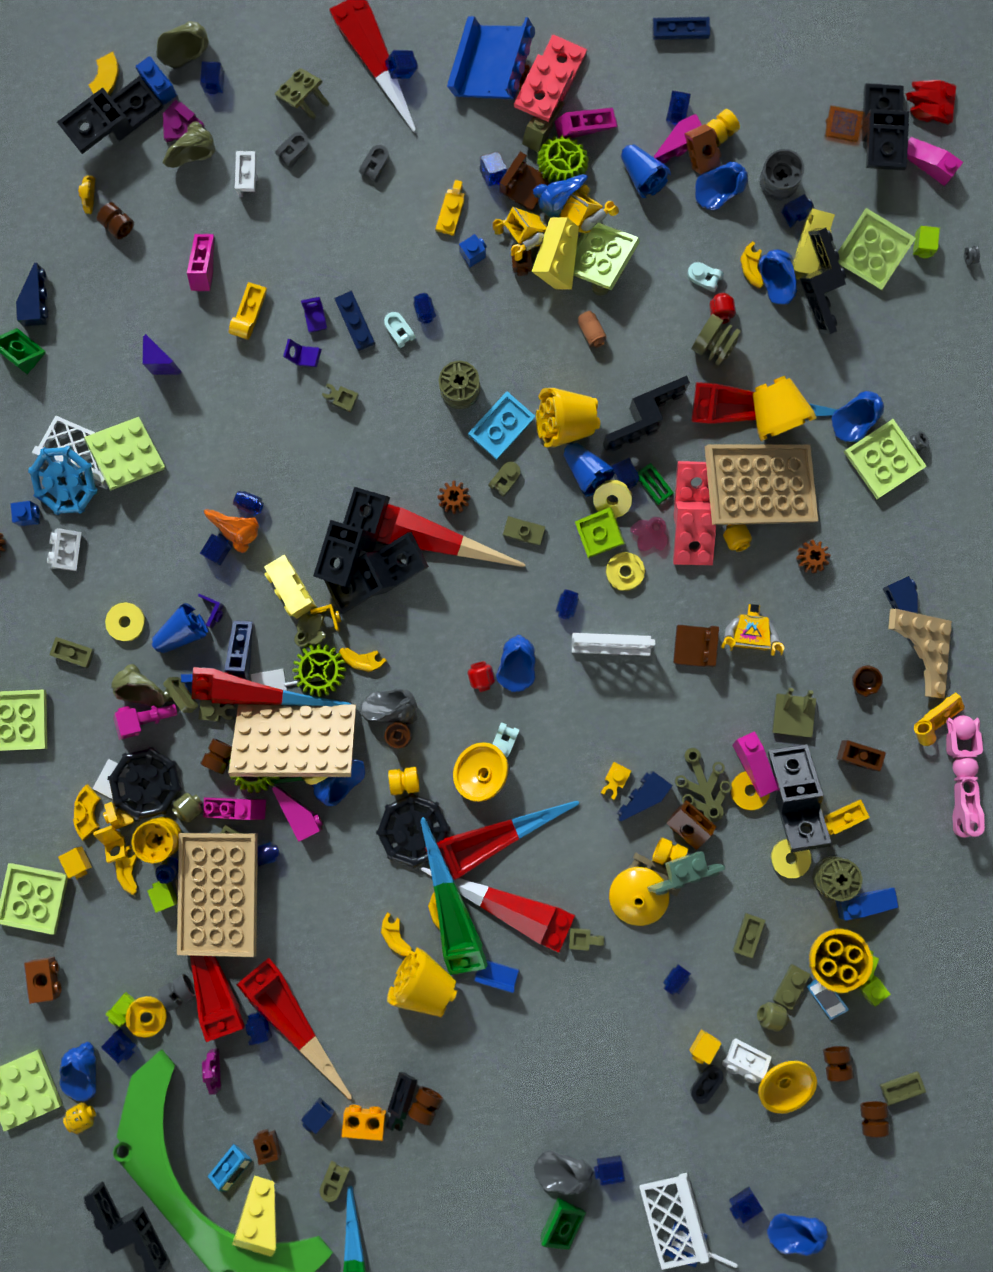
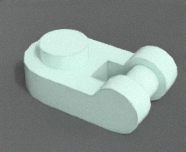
[687,262,724,292]
[384,312,416,349]
[493,722,520,758]

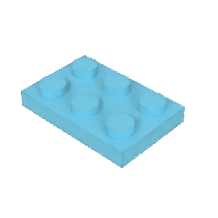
[468,391,536,460]

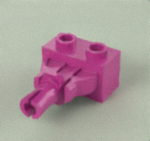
[113,704,177,740]

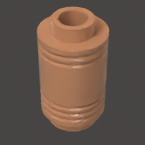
[578,311,607,348]

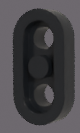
[690,1065,723,1104]

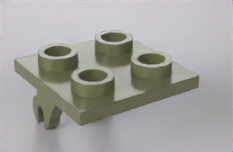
[275,68,329,120]
[772,688,816,738]

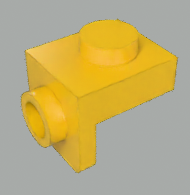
[103,802,134,829]

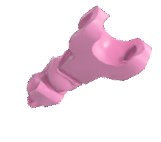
[946,715,985,838]

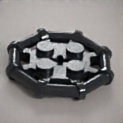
[107,747,182,821]
[376,793,451,868]

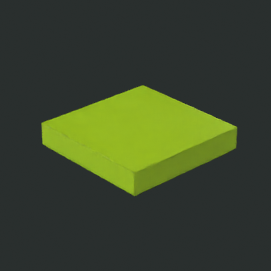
[575,507,625,558]

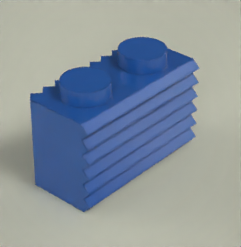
[136,56,177,105]

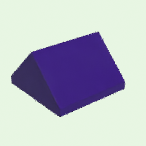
[142,334,182,375]

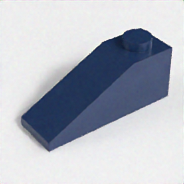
[882,576,918,641]
[224,621,253,680]

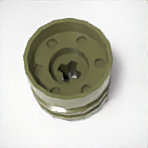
[691,314,741,366]
[439,360,480,409]
[812,856,863,901]

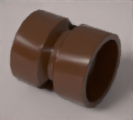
[97,202,134,240]
[385,723,412,749]
[200,738,232,774]
[823,1046,854,1081]
[408,1086,443,1126]
[860,1101,890,1137]

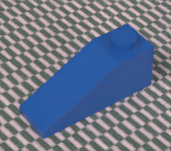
[836,887,898,920]

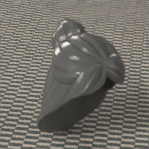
[360,689,418,724]
[534,1150,594,1195]

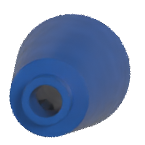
[621,144,671,198]
[563,443,615,496]
[152,603,208,653]

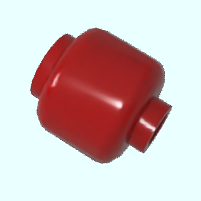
[709,293,736,324]
[467,661,495,692]

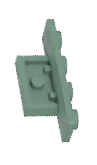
[647,851,725,895]

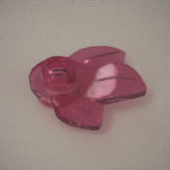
[630,517,667,551]

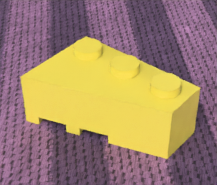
[793,208,835,279]
[532,217,579,290]
[264,555,317,619]
[232,1176,276,1257]

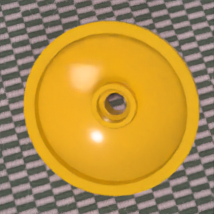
[453,743,508,802]
[609,867,669,926]
[758,1061,817,1114]

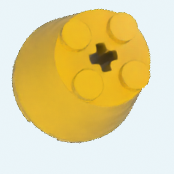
[753,375,817,441]
[536,388,600,447]
[809,929,873,993]
[387,947,457,1018]

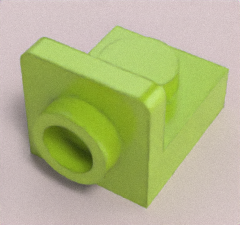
[106,992,135,1027]

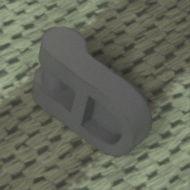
[275,132,309,167]
[359,145,389,182]

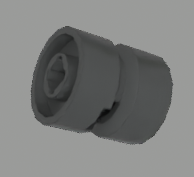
[158,974,196,1011]

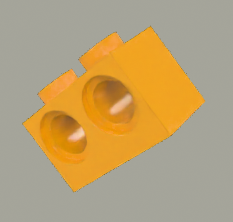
[342,1105,386,1141]

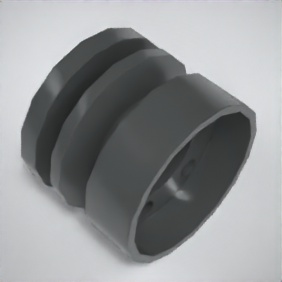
[760,149,804,200]

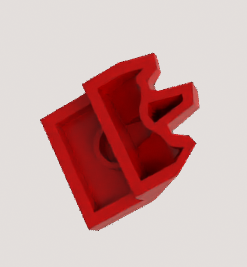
[906,80,956,125]

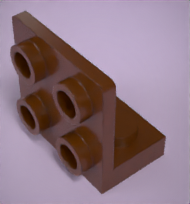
[500,151,551,211]
[673,625,719,668]

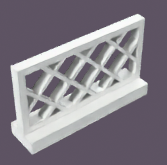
[32,416,108,490]
[572,633,655,656]
[639,1173,710,1270]

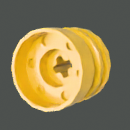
[131,816,182,864]

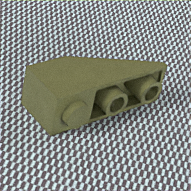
[522,100,565,152]

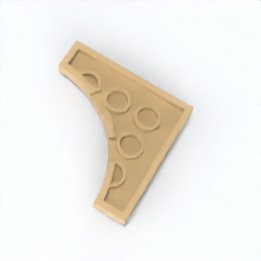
[888,609,952,699]

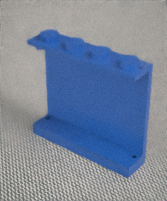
[447,16,535,99]

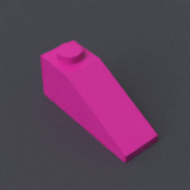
[554,108,617,139]
[907,137,963,186]
[187,234,214,291]
[732,731,778,798]
[272,786,323,842]

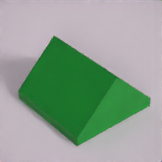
[0,328,46,375]
[540,1197,586,1250]

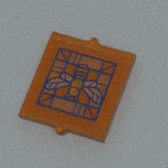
[824,105,863,143]

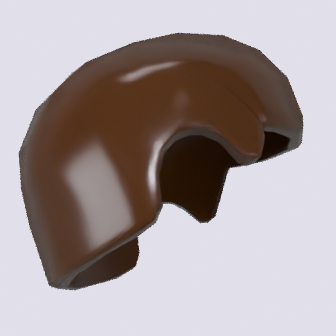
[852,665,883,697]

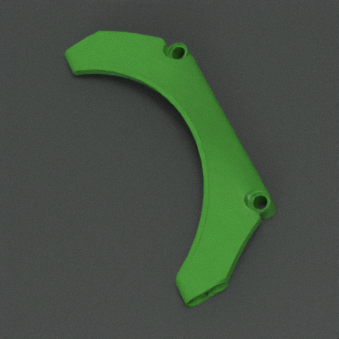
[113,1049,333,1272]

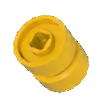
[706,109,740,147]
[388,767,419,795]
[652,837,688,865]

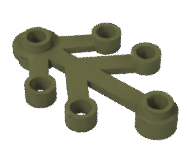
[675,748,732,822]

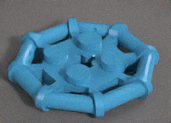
[28,446,98,515]

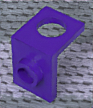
[301,297,327,333]
[283,339,322,367]
[198,594,224,629]

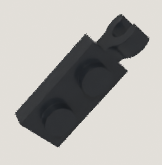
[386,1072,418,1131]

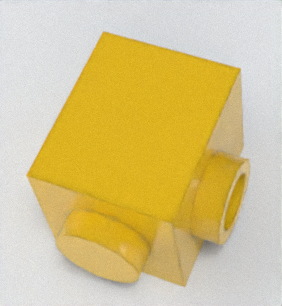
[58,846,92,879]
[689,1029,722,1065]

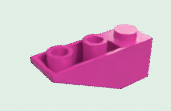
[654,114,702,164]
[203,798,266,820]

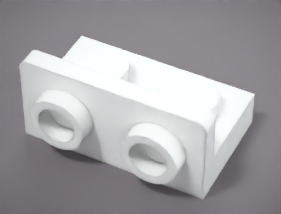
[47,528,82,571]
[721,1038,772,1083]

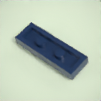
[652,17,710,40]
[334,291,375,351]

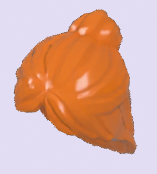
[204,509,259,553]

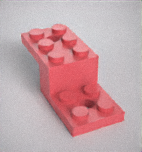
[514,34,587,122]
[673,461,716,565]

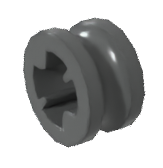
[964,246,980,265]
[910,431,929,451]

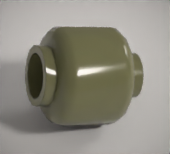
[172,793,203,822]
[757,1002,789,1032]

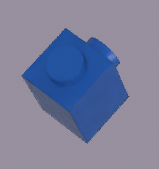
[459,234,487,268]
[10,501,40,526]

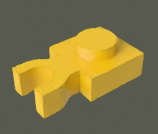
[601,762,631,800]

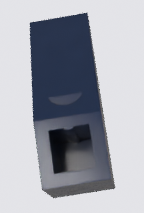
[16,263,49,327]
[617,771,673,821]

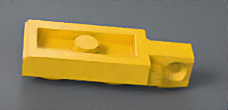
[435,180,465,236]
[824,799,870,835]

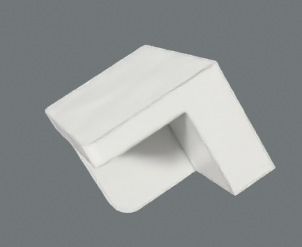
[235,151,258,197]

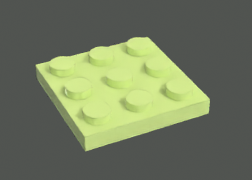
[838,208,916,290]
[574,223,640,290]
[84,417,165,491]
[844,419,926,499]
[0,690,47,751]
[0,863,68,935]
[0,1049,62,1132]

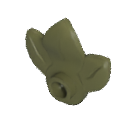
[294,613,326,647]

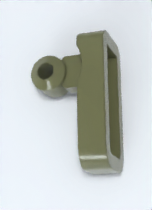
[163,677,198,713]

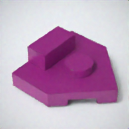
[163,100,205,142]
[202,1049,221,1095]

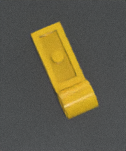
[229,282,268,340]
[914,692,965,746]

